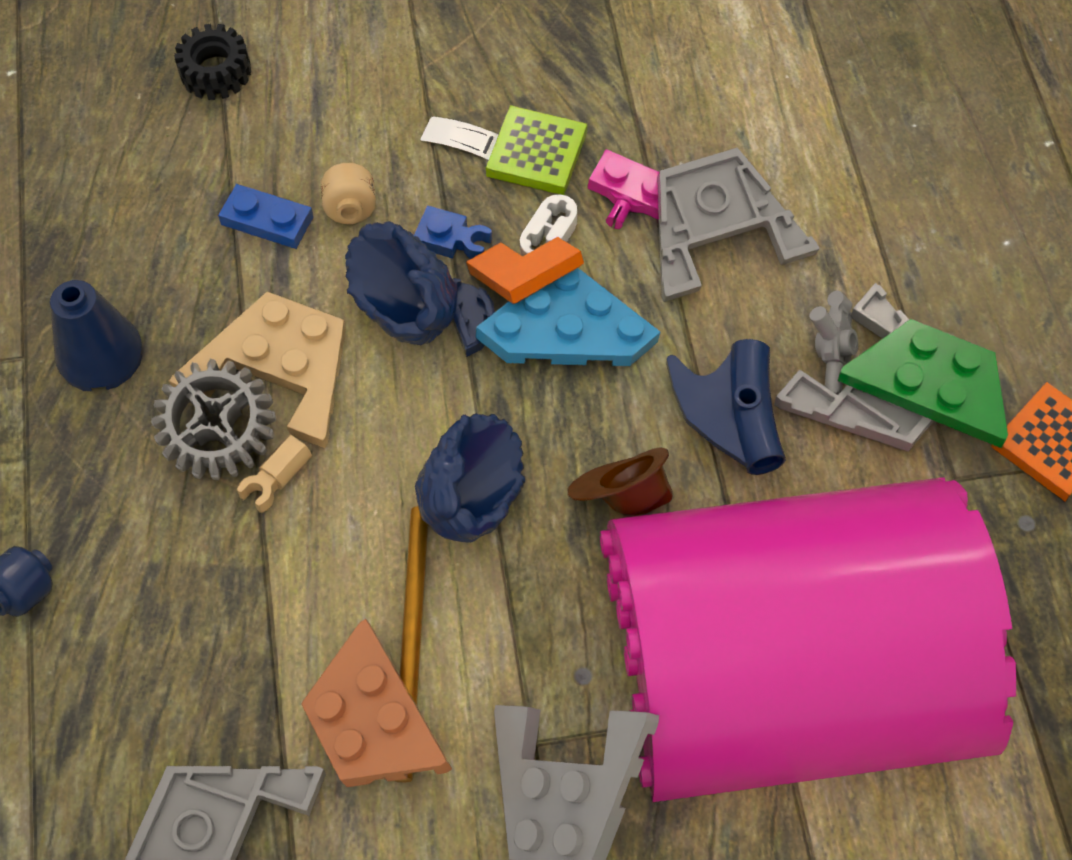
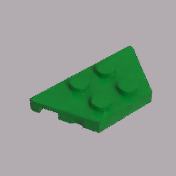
[837,319,1008,448]

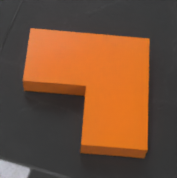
[466,237,584,304]

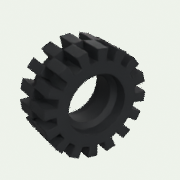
[174,24,251,100]

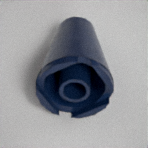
[50,280,142,391]

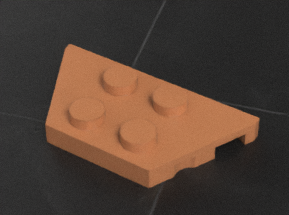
[301,619,452,787]

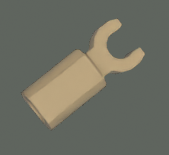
[237,435,312,513]

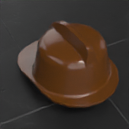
[568,447,673,516]

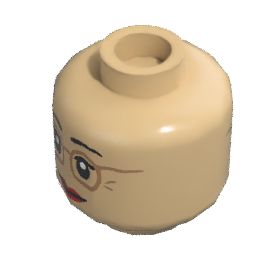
[321,163,376,224]

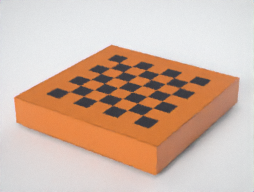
[991,382,1072,502]

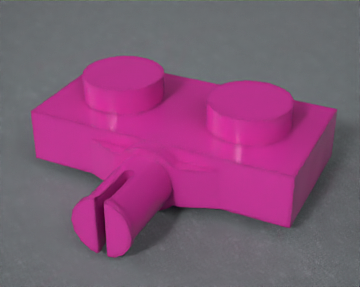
[587,149,659,229]

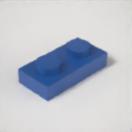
[218,184,314,249]

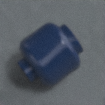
[0,546,53,617]

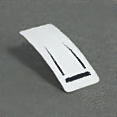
[421,117,498,160]

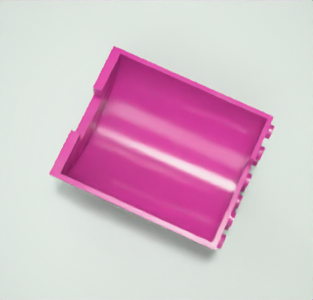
[600,477,1016,802]

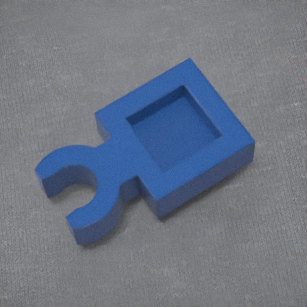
[414,205,492,259]

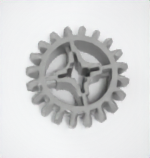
[151,358,276,481]

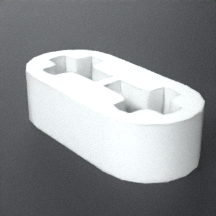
[520,194,577,256]

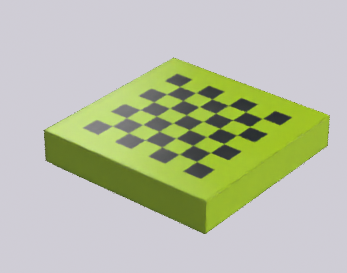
[486,105,587,195]

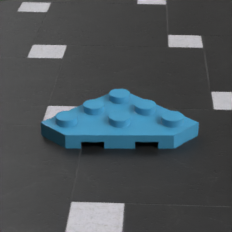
[475,268,661,366]

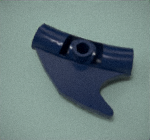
[666,339,786,475]

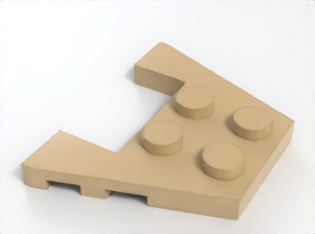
[169,292,346,448]

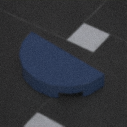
[452,278,495,357]

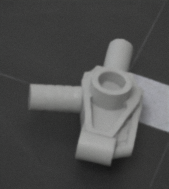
[809,291,858,395]

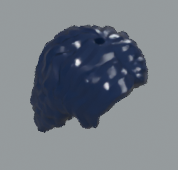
[345,221,458,345]
[415,413,525,543]

